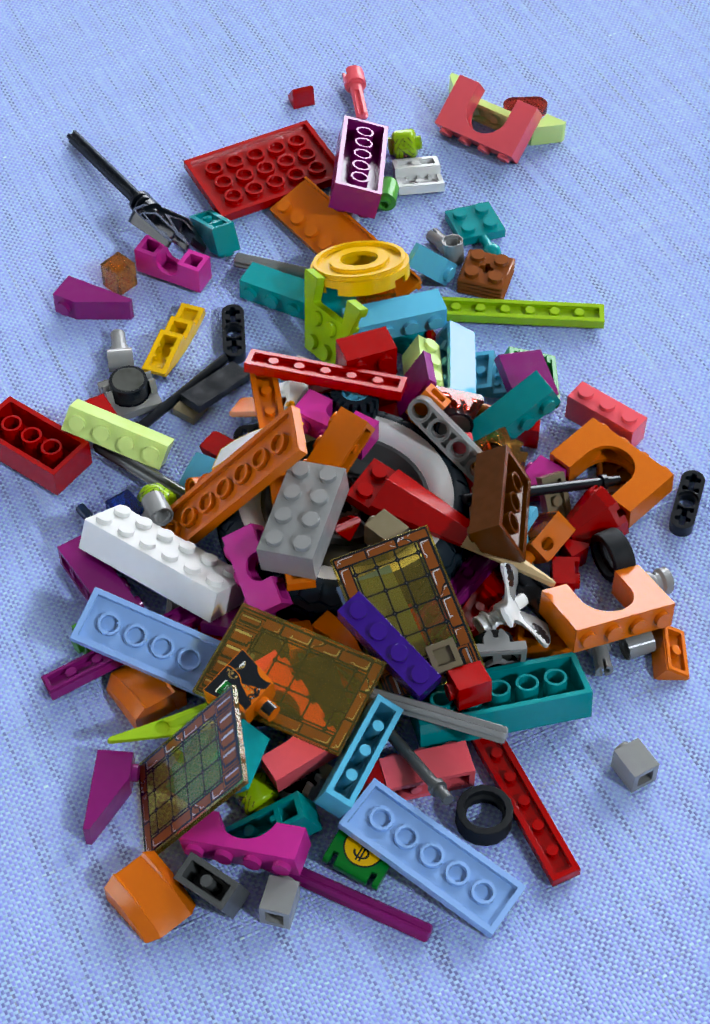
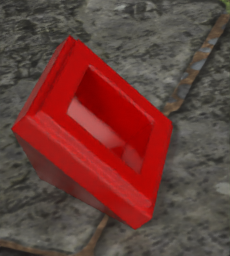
[333,515,361,541]

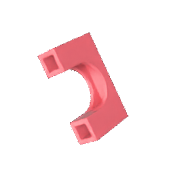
[435,75,543,164]
[256,651,340,793]

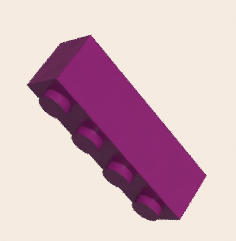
[57,535,144,608]

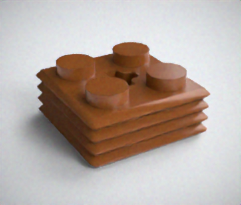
[456,249,515,299]

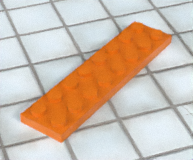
[162,405,308,544]

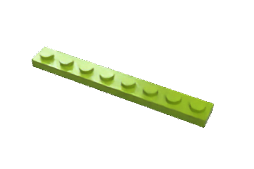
[442,297,605,329]

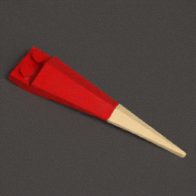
[345,458,556,587]

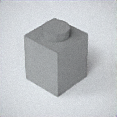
[611,738,660,793]
[259,874,300,930]

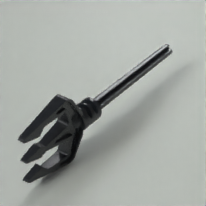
[67,130,207,253]

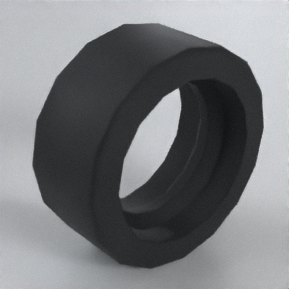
[590,527,636,583]
[455,785,514,846]

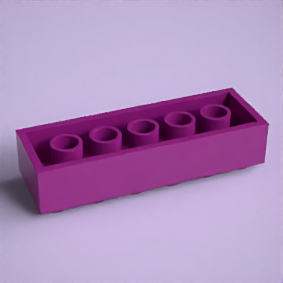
[328,115,389,219]

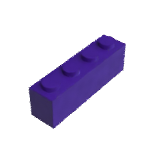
[337,591,441,701]

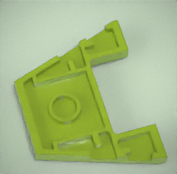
[304,268,368,364]

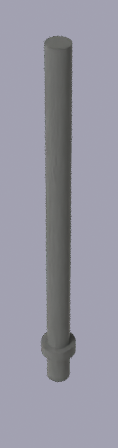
[348,683,454,805]

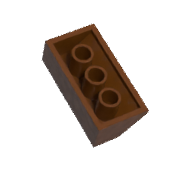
[467,444,531,563]

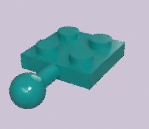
[445,201,506,255]

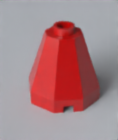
[565,485,629,546]

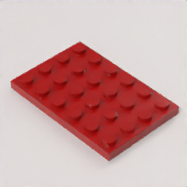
[184,120,335,220]

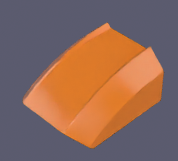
[106,665,187,728]
[104,850,196,943]

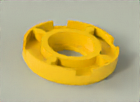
[310,240,410,297]

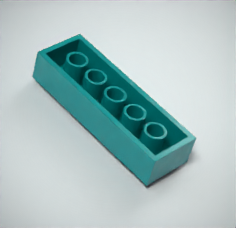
[406,652,593,748]

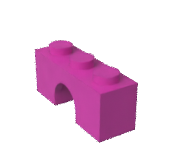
[134,235,212,293]
[295,389,379,460]
[222,523,293,617]

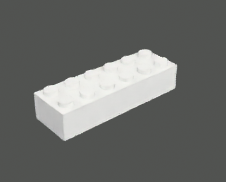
[79,505,245,623]

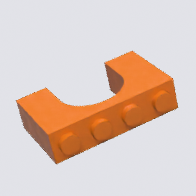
[550,418,674,528]
[539,565,675,653]

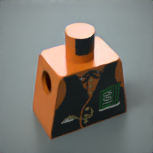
[203,649,280,723]

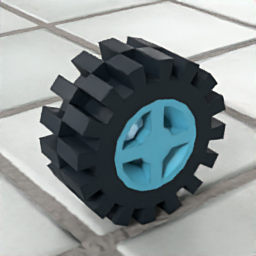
[331,389,379,419]

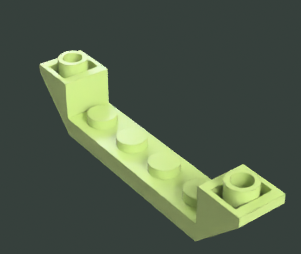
[449,73,566,146]

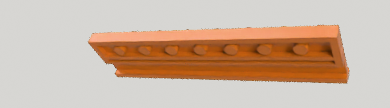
[269,176,422,302]

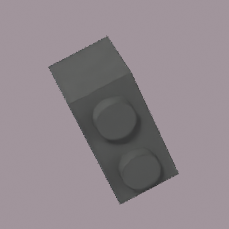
[173,852,250,919]

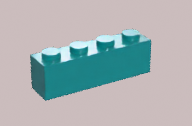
[472,370,561,464]

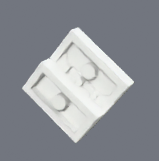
[392,156,445,196]

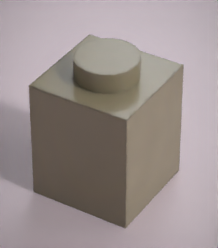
[364,509,409,561]

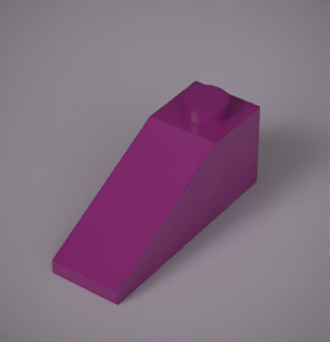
[53,276,134,320]
[83,750,140,845]

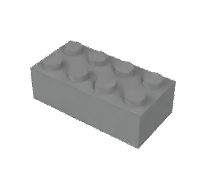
[256,460,349,580]

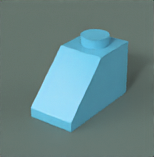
[409,242,458,286]

